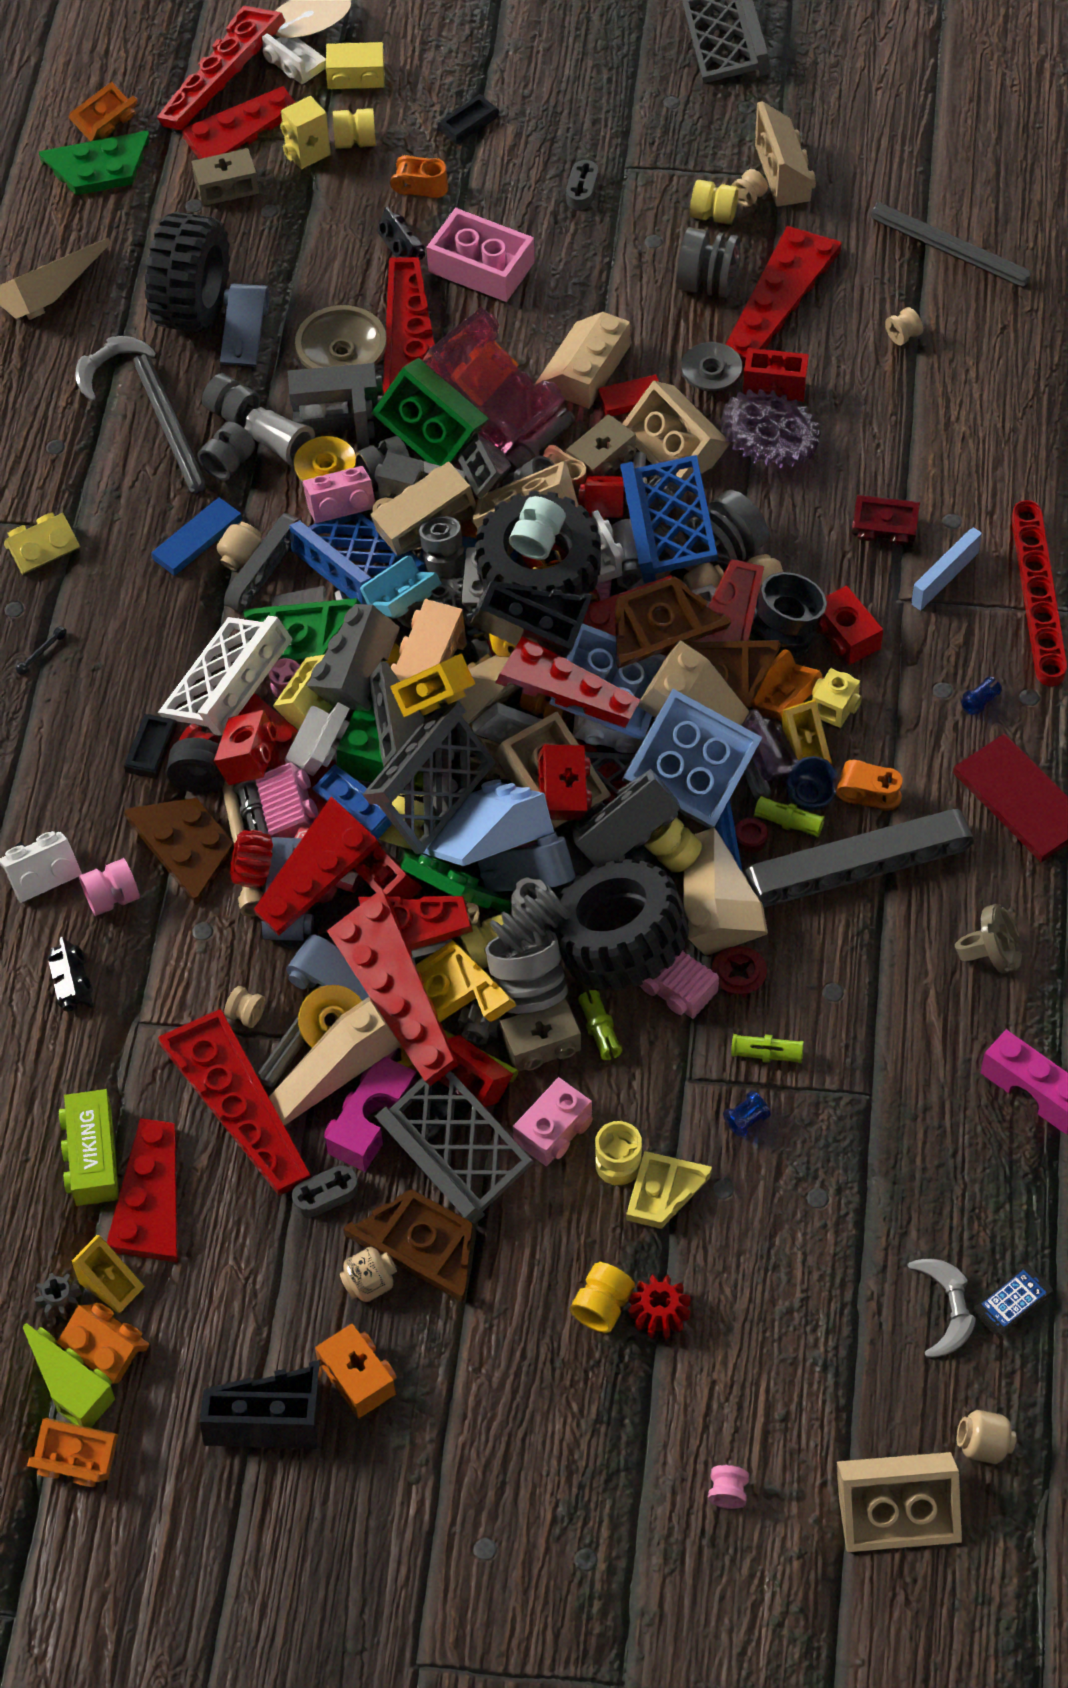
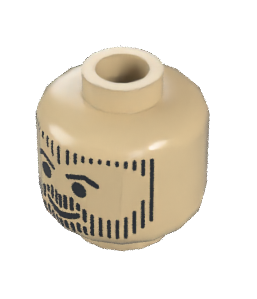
[340,1247,397,1302]

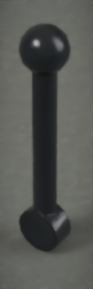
[16,626,67,675]

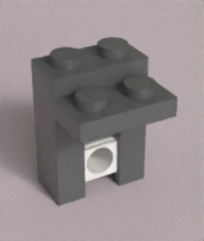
[288,363,383,451]

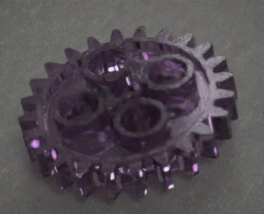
[720,389,821,468]

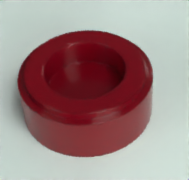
[735,818,768,853]

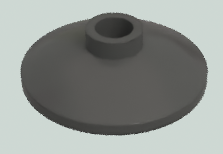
[681,342,742,391]

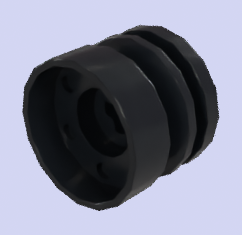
[749,572,827,659]

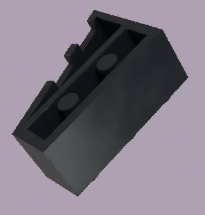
[470,581,593,658]
[200,1360,323,1449]

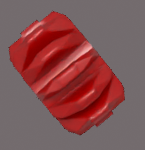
[230,830,273,888]
[629,1274,691,1339]

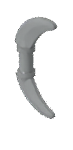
[75,336,155,400]
[908,1259,976,1358]

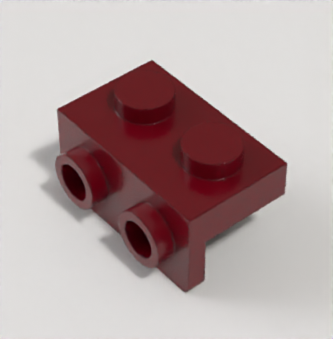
[852,495,920,545]

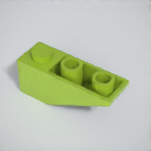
[23,1323,115,1428]

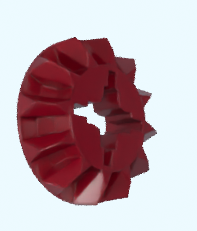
[712,946,767,998]

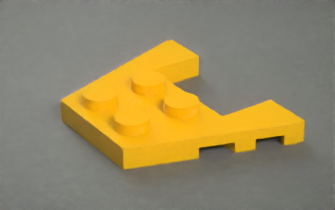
[397,940,516,1072]

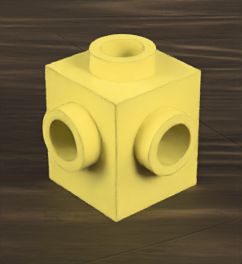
[812,668,862,728]

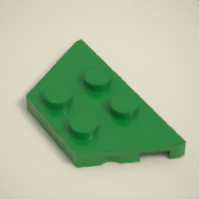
[39,131,150,195]
[243,598,361,665]
[397,847,512,914]

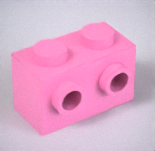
[303,466,375,523]
[513,1077,593,1167]

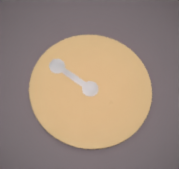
[275,0,351,38]

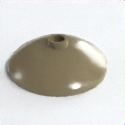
[295,305,387,369]

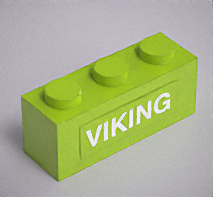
[59,1089,119,1206]

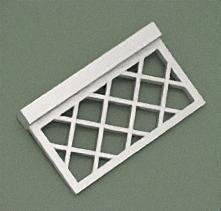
[158,616,293,736]

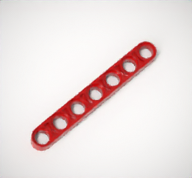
[1012,500,1067,687]

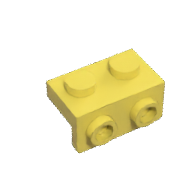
[4,512,80,575]

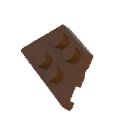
[615,577,731,669]
[660,640,781,708]
[124,798,234,905]
[343,1189,473,1302]

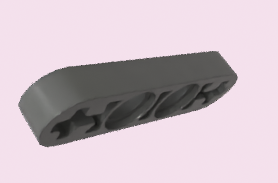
[224,513,302,612]

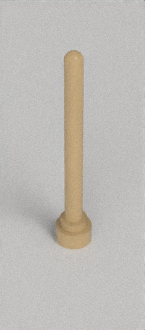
[222,781,264,917]

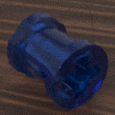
[723,1091,771,1137]

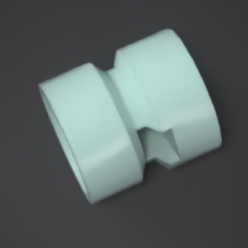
[509,496,566,560]

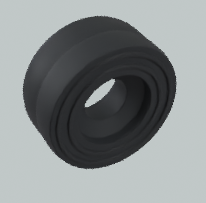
[167,738,225,794]

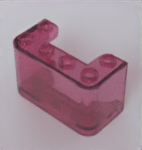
[422,307,566,455]

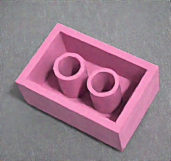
[426,208,535,302]

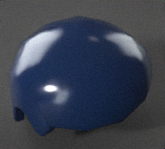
[787,756,838,811]

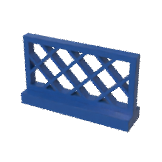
[620,455,718,583]
[289,512,426,604]

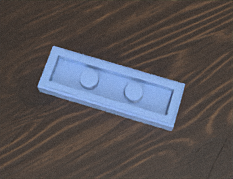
[912,527,982,611]

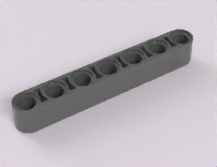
[743,809,974,908]

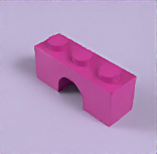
[981,1029,1068,1135]
[324,1057,418,1172]

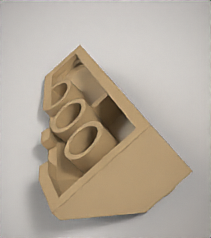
[0,237,111,320]
[684,827,768,956]
[269,996,401,1125]

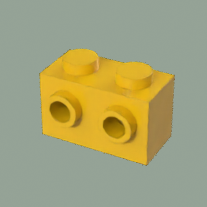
[390,653,476,717]

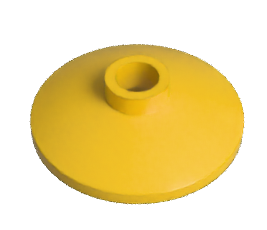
[294,436,356,481]
[298,985,362,1048]

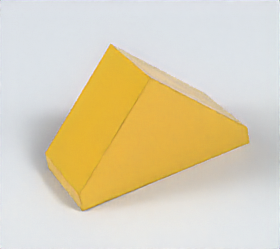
[781,700,832,764]
[72,1235,145,1313]

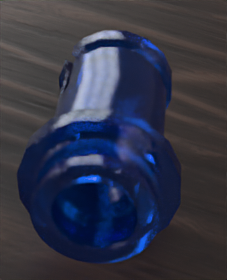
[961,676,1002,715]

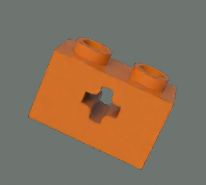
[315,1323,397,1419]

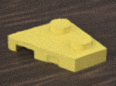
[626,1151,712,1229]

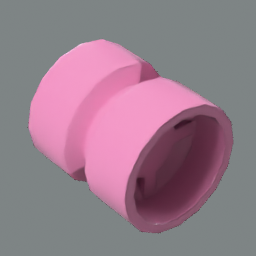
[79,858,140,916]

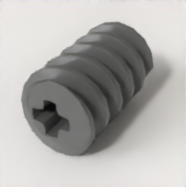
[490,885,570,954]

